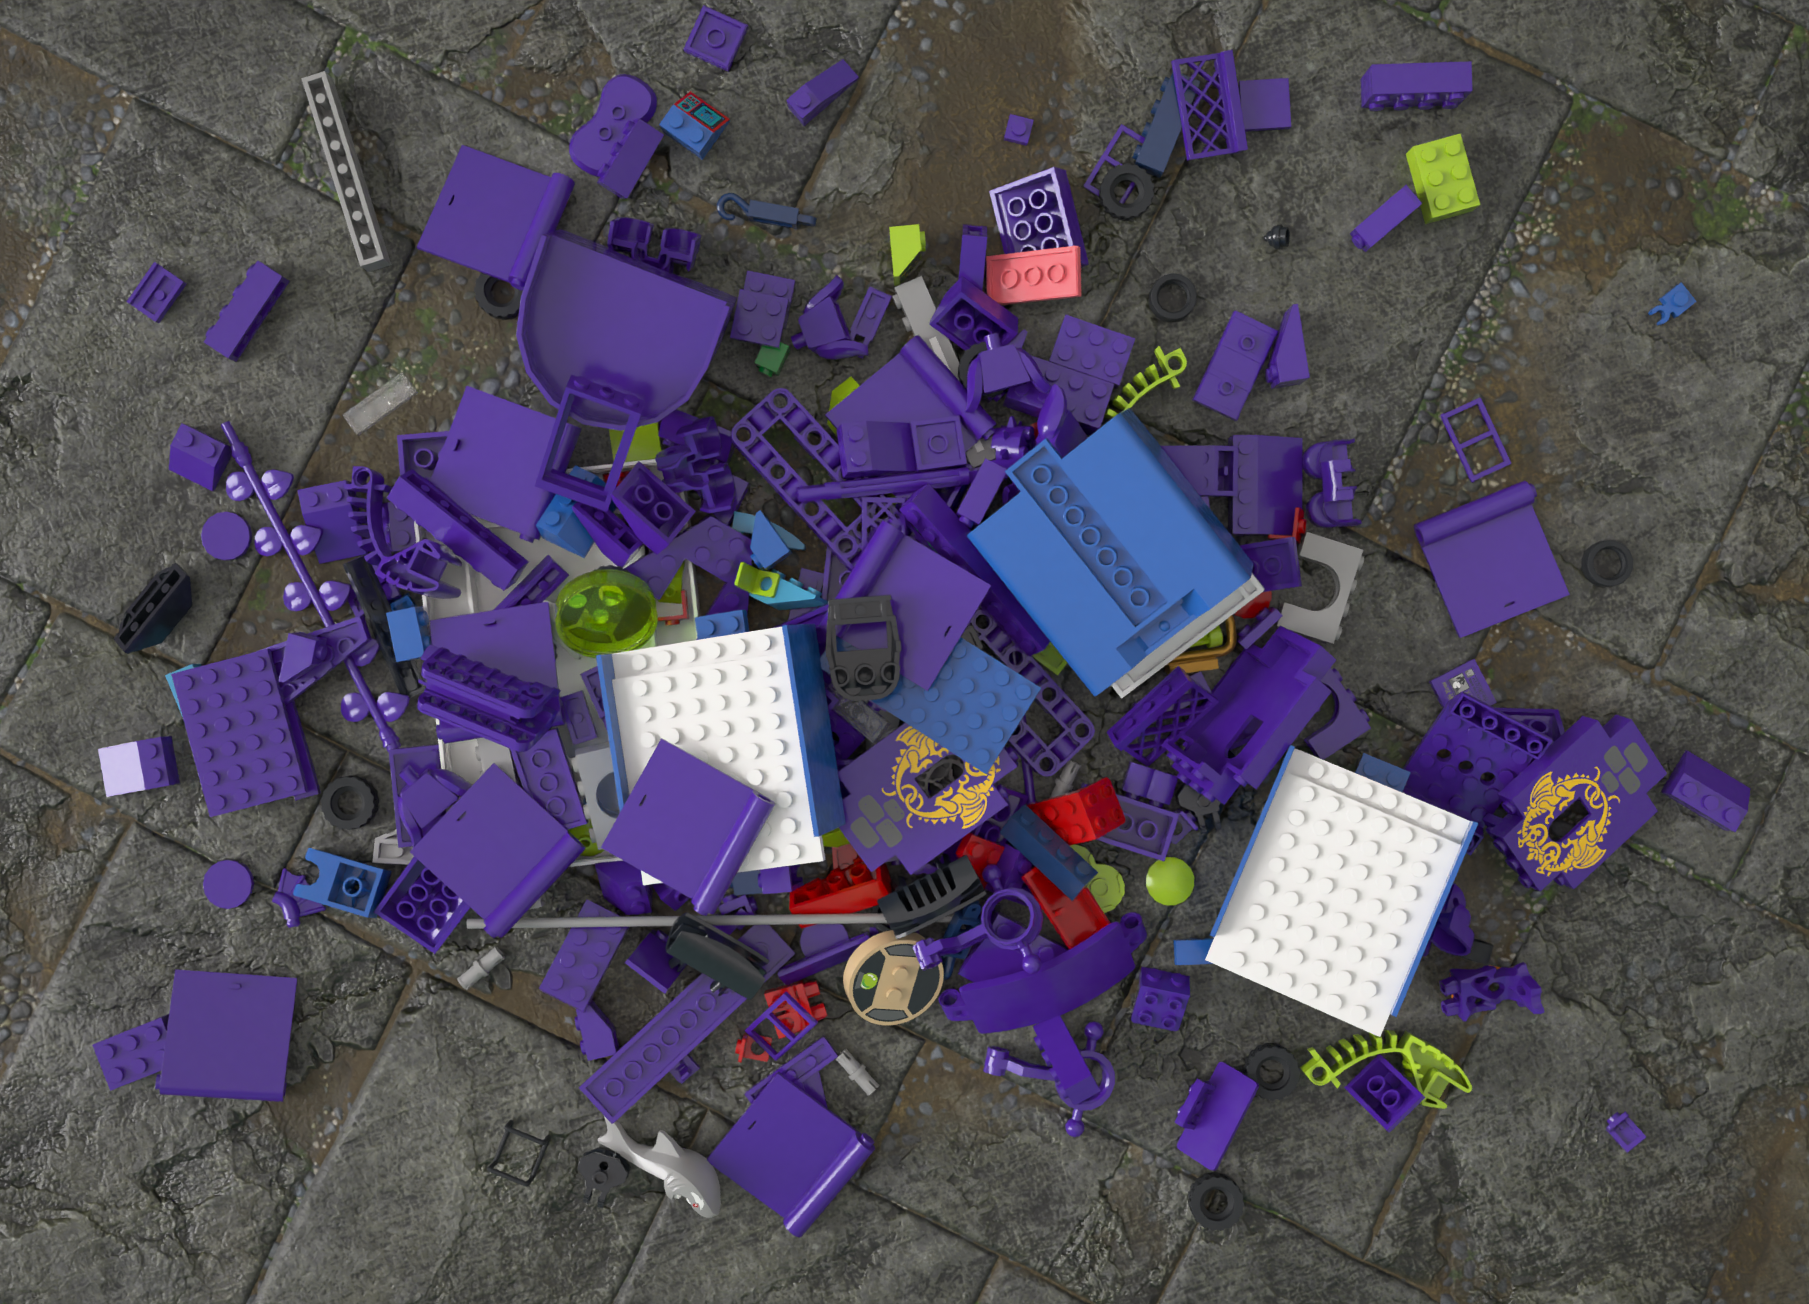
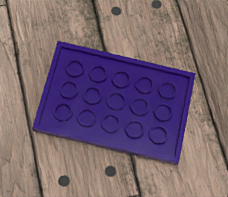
[171,649,309,817]

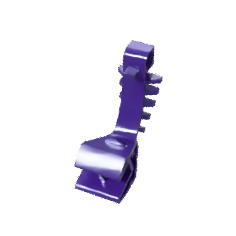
[344,466,462,599]

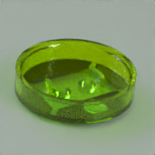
[555,569,658,658]

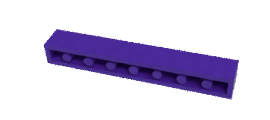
[899,483,1050,656]

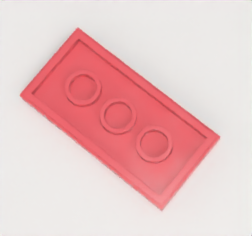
[986,246,1081,305]

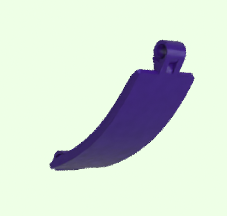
[939,912,1147,1034]

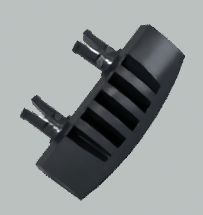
[877,853,986,939]
[666,912,769,1000]

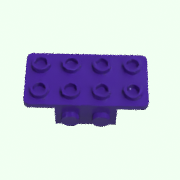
[1175,1062,1259,1171]

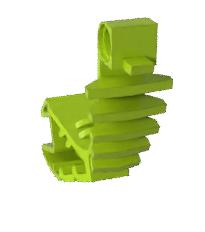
[1100,346,1187,428]
[1300,1030,1472,1109]

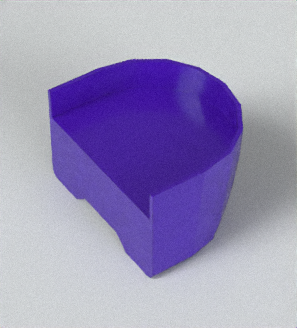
[516,230,737,431]

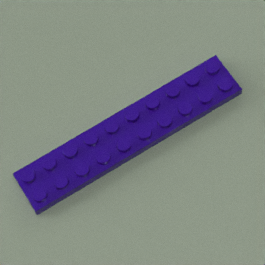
[579,925,795,1124]

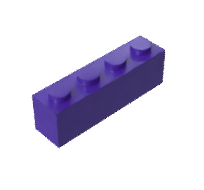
[204,261,290,362]
[1033,1015,1100,1106]

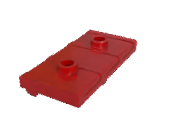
[1021,866,1111,950]

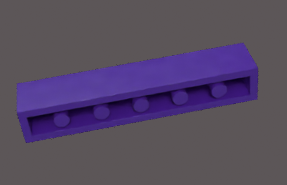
[387,469,529,591]

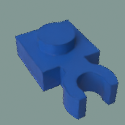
[1648,283,1696,325]

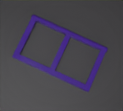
[1083,124,1145,204]
[1440,397,1512,483]
[745,991,818,1060]

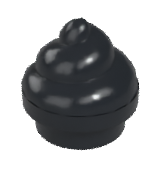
[1263,224,1290,250]

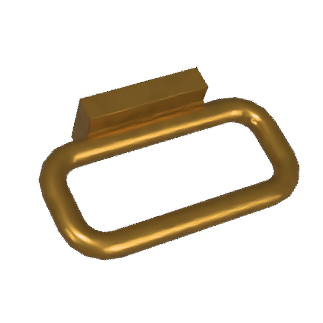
[1164,615,1237,674]

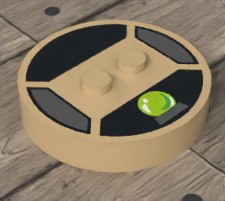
[843,930,944,1025]

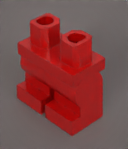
[764,980,827,1039]

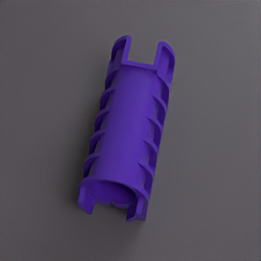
[417,645,561,752]

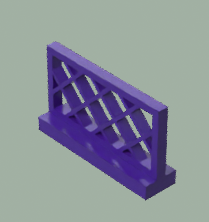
[1171,50,1248,161]
[1107,666,1219,767]

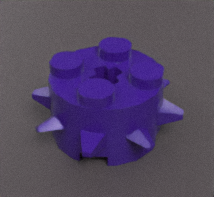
[991,416,1037,483]

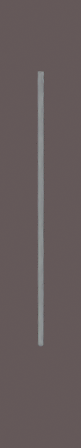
[467,913,954,929]

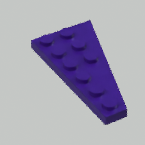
[253,615,371,706]

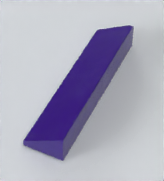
[485,555,569,626]
[778,931,871,985]

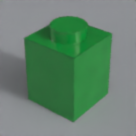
[755,342,790,377]

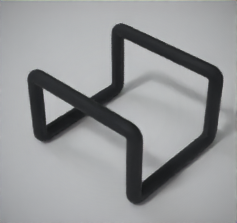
[487,1120,551,1187]

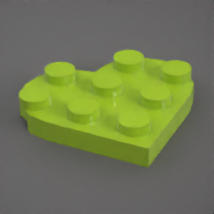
[1070,844,1125,913]

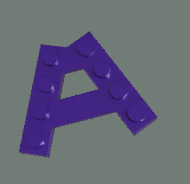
[744,1035,854,1128]

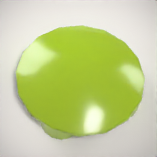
[1146,857,1194,905]

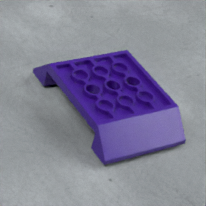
[1402,691,1553,856]

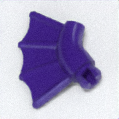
[272,868,326,928]

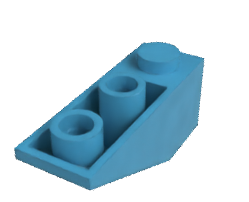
[749,569,828,610]

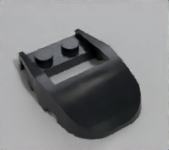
[825,595,901,701]

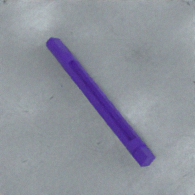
[797,467,980,502]

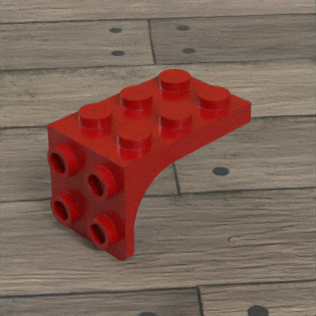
[1026,777,1125,846]

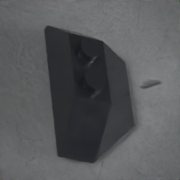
[114,563,192,654]

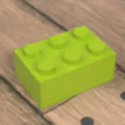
[1406,134,1480,224]

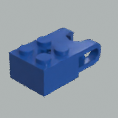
[293,848,392,919]

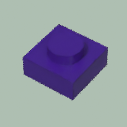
[1004,114,1034,146]

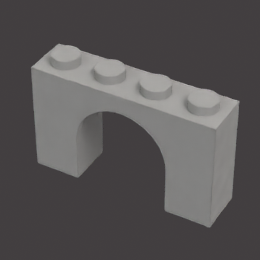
[1273,532,1364,644]
[571,742,620,850]

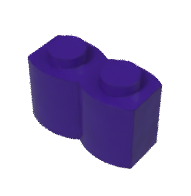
[1121,762,1178,808]

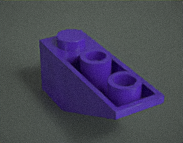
[575,1000,620,1061]

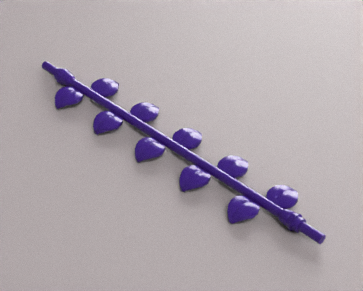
[221,421,409,753]

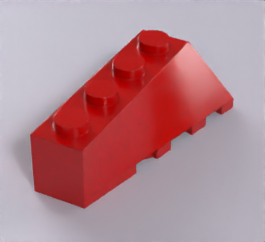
[789,857,892,929]

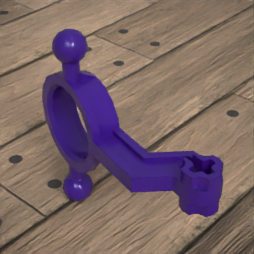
[912,864,1043,974]
[983,1021,1115,1137]

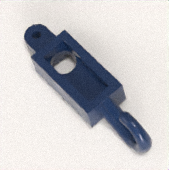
[717,193,817,229]
[941,900,982,981]

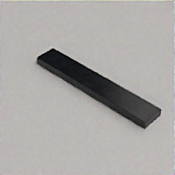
[342,554,426,698]

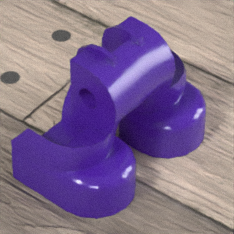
[607,217,701,274]
[655,416,736,513]
[1302,439,1362,528]
[1422,883,1475,957]

